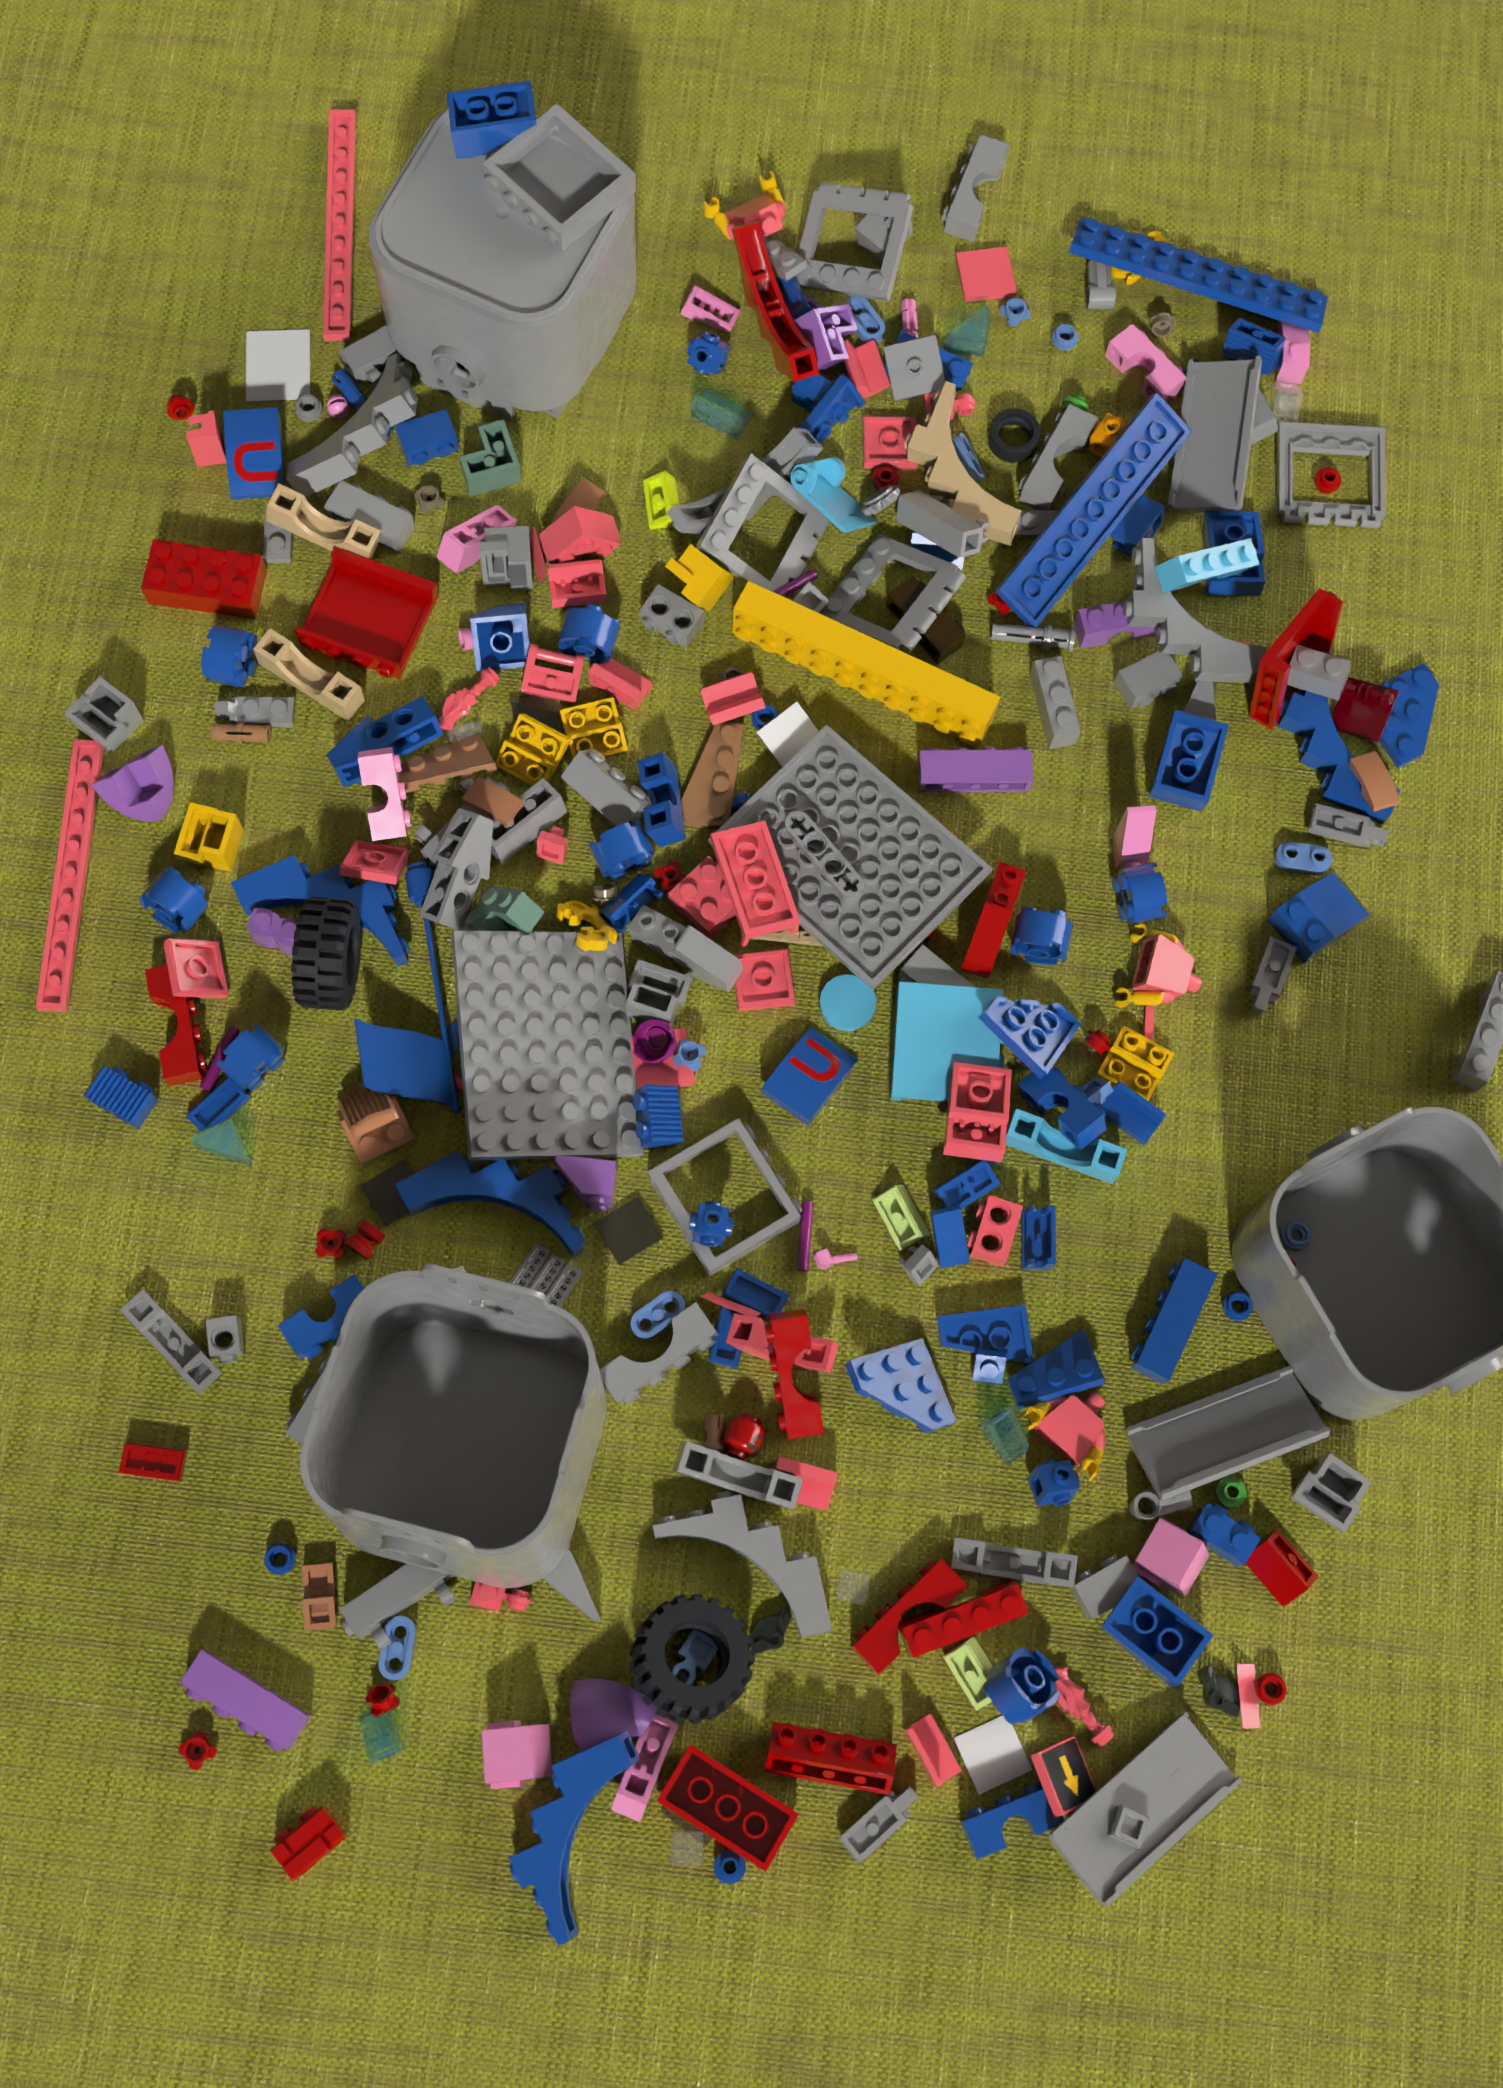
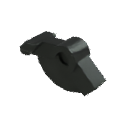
[750,1607,792,1655]
[1198,1665,1241,1718]

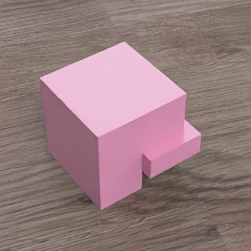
[1133,1517,1209,1598]
[481,1720,552,1789]

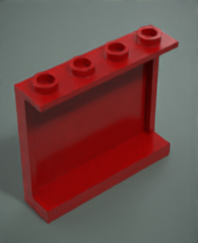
[294,546,439,679]
[1249,588,1344,731]

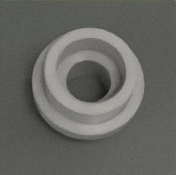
[295,395,322,422]

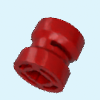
[344,1219,386,1260]

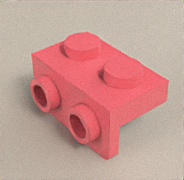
[547,559,607,608]

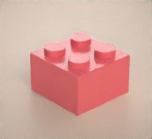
[668,856,736,940]

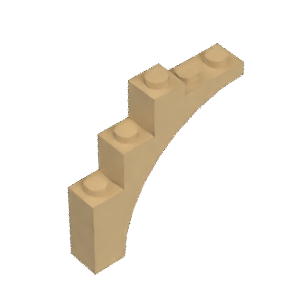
[904,381,1021,546]

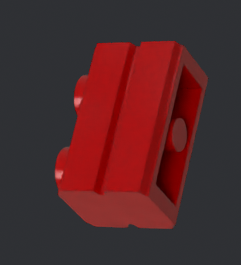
[270,1805,348,1881]

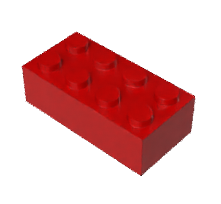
[141,539,267,619]
[657,1744,799,1872]

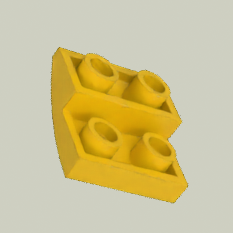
[559,697,628,759]
[495,713,571,786]
[1095,1026,1175,1101]

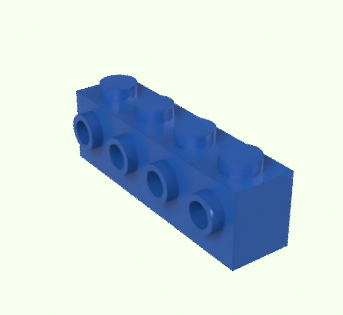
[1130,1258,1217,1384]

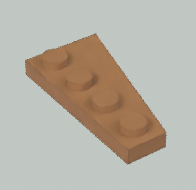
[681,722,744,829]
[379,733,497,798]

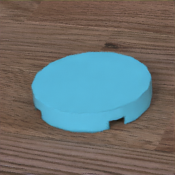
[819,974,877,1032]

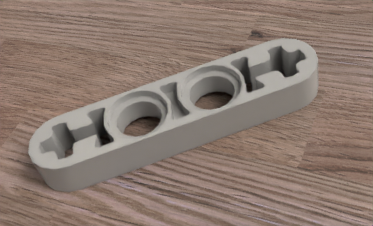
[785,811,864,902]

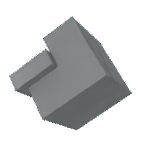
[855,214,913,265]
[479,526,533,590]
[64,676,143,753]
[625,959,693,1026]
[1290,1453,1371,1533]

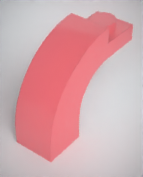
[726,1314,839,1373]

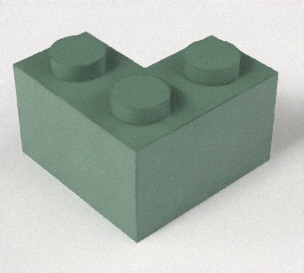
[459,419,522,496]
[460,885,544,935]

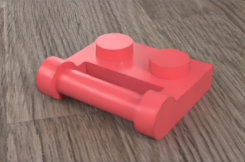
[521,643,585,704]

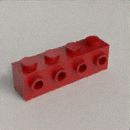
[764,1722,897,1795]

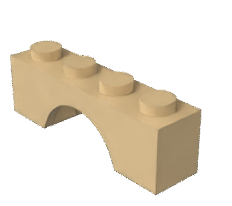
[266,483,381,559]
[253,628,365,721]

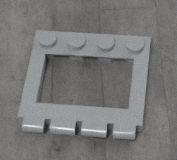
[795,182,913,301]
[1277,421,1386,529]
[696,454,830,599]
[819,534,966,653]

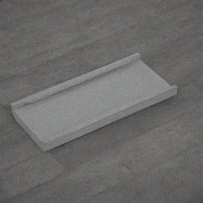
[1168,356,1262,513]
[1126,1365,1330,1501]
[1048,1712,1242,1907]

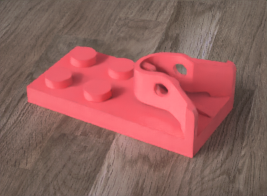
[710,821,801,947]

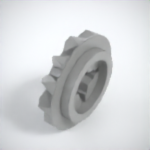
[861,485,901,515]

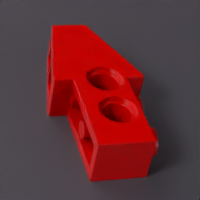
[961,861,1027,979]

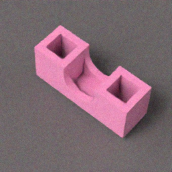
[1105,324,1187,403]
[358,747,411,841]

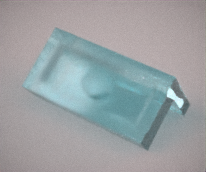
[691,390,753,440]

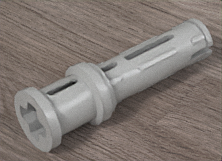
[991,623,1075,652]

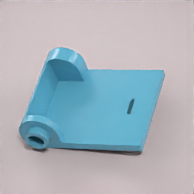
[790,457,877,533]

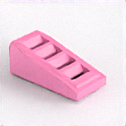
[680,285,741,333]

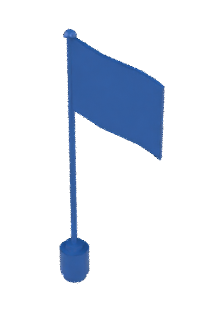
[354,862,462,1113]

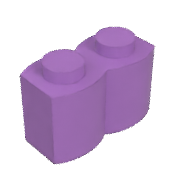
[246,908,297,957]

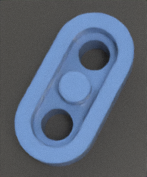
[844,296,885,343]
[952,432,984,483]
[1274,842,1332,875]
[631,1291,685,1340]
[378,1616,417,1680]

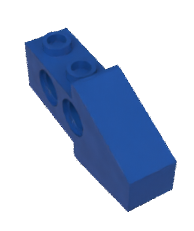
[327,696,444,787]

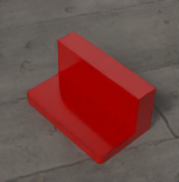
[1246,1529,1319,1606]

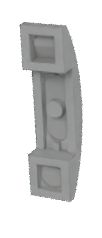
[120,1289,222,1395]
[951,1537,1078,1588]

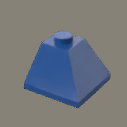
[470,603,530,671]

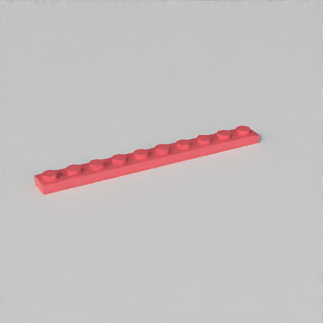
[323,110,356,341]
[36,739,104,1013]

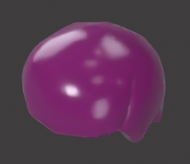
[632,1019,677,1064]

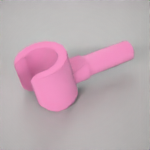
[814,1248,857,1270]

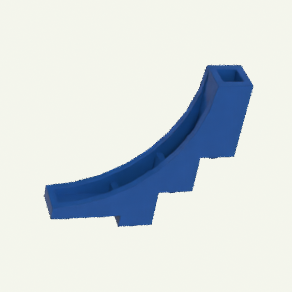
[1278,651,1400,824]
[231,855,410,967]
[395,1150,585,1258]
[509,1730,640,1946]

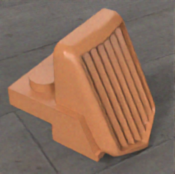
[335,1082,415,1164]

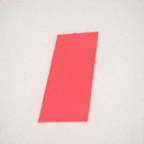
[529,526,547,584]
[700,1292,762,1317]
[1236,1664,1260,1729]

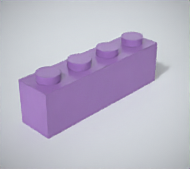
[917,747,1033,792]
[180,1650,312,1752]

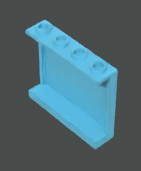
[890,982,1004,1102]

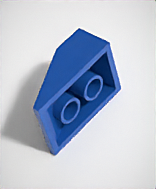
[447,80,537,159]
[1148,710,1229,812]
[1268,872,1369,964]
[1101,1576,1214,1686]

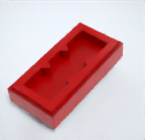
[118,1442,187,1482]

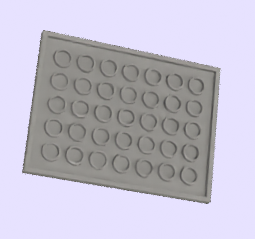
[708,725,992,990]
[451,930,644,1160]

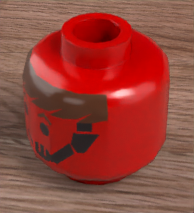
[722,1413,766,1461]

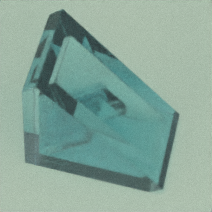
[944,306,990,356]
[191,1118,253,1167]
[979,1404,1031,1465]
[359,1710,406,1764]

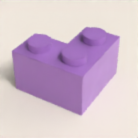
[794,304,858,371]

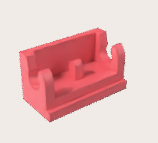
[186,410,227,467]

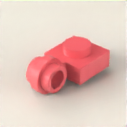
[924,392,976,420]
[469,1582,531,1612]

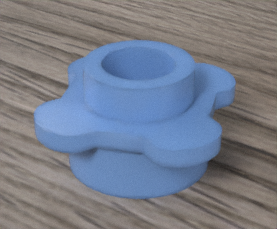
[999,298,1031,327]
[673,1039,706,1071]

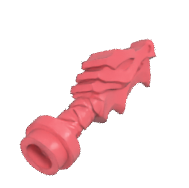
[437,667,500,731]
[1053,1665,1115,1748]

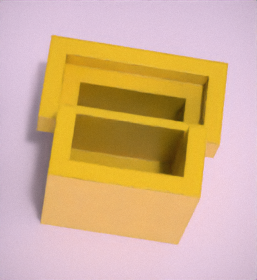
[665,543,735,611]
[174,802,244,872]

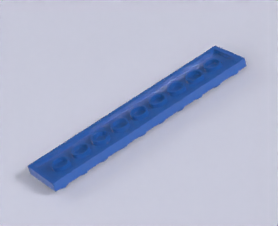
[1069,217,1328,333]
[994,393,1192,628]

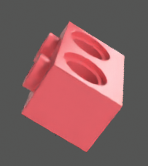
[967,1195,1023,1267]

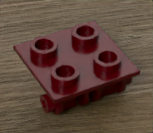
[1331,677,1400,743]

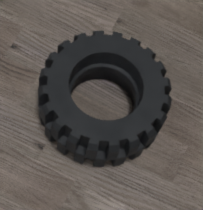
[291,897,361,1011]
[629,1594,755,1724]

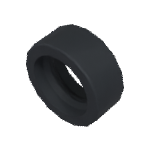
[988,408,1041,463]

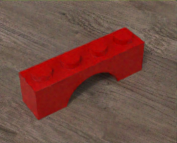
[145,965,207,1086]
[764,1309,824,1439]
[851,1559,967,1675]
[898,1579,1029,1658]

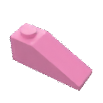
[1275,320,1310,384]
[437,505,517,574]
[1112,806,1156,870]
[611,1714,678,1822]

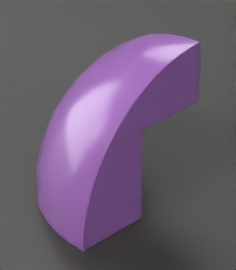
[91,745,174,821]
[570,1679,658,1751]

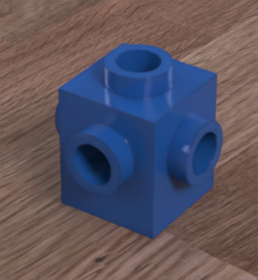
[687,332,731,375]
[689,1201,733,1247]
[1027,1459,1080,1506]

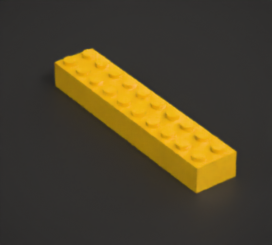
[732,581,1000,747]

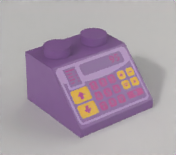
[555,1155,617,1212]

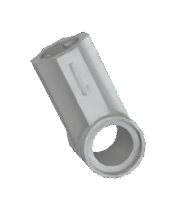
[1086,260,1116,310]
[1128,1490,1193,1522]

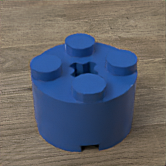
[558,604,621,664]
[201,625,258,687]
[589,821,655,882]
[1112,862,1167,924]
[139,866,208,934]
[1010,906,1073,965]
[216,1023,285,1092]
[983,1648,1060,1724]

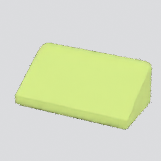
[872,1184,930,1251]
[943,1637,993,1711]

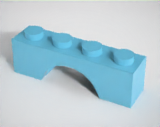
[1155,538,1259,593]
[1006,1108,1128,1184]

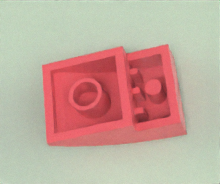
[943,1062,1012,1162]

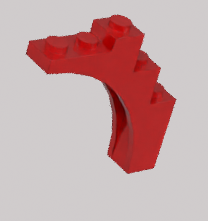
[731,220,819,382]

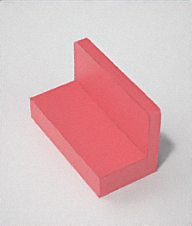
[844,340,891,400]
[588,658,652,711]
[700,672,765,725]
[775,1456,838,1511]
[903,1713,962,1787]

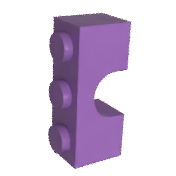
[1074,601,1158,648]

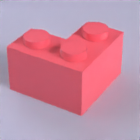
[539,506,622,564]

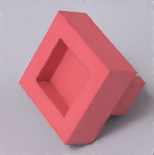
[536,826,568,865]

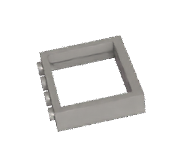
[482,104,636,252]
[648,1118,802,1277]

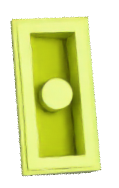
[643,471,679,529]

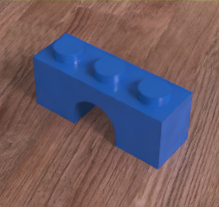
[638,752,686,847]
[1019,1068,1107,1151]
[278,1274,364,1360]
[960,1782,1064,1859]

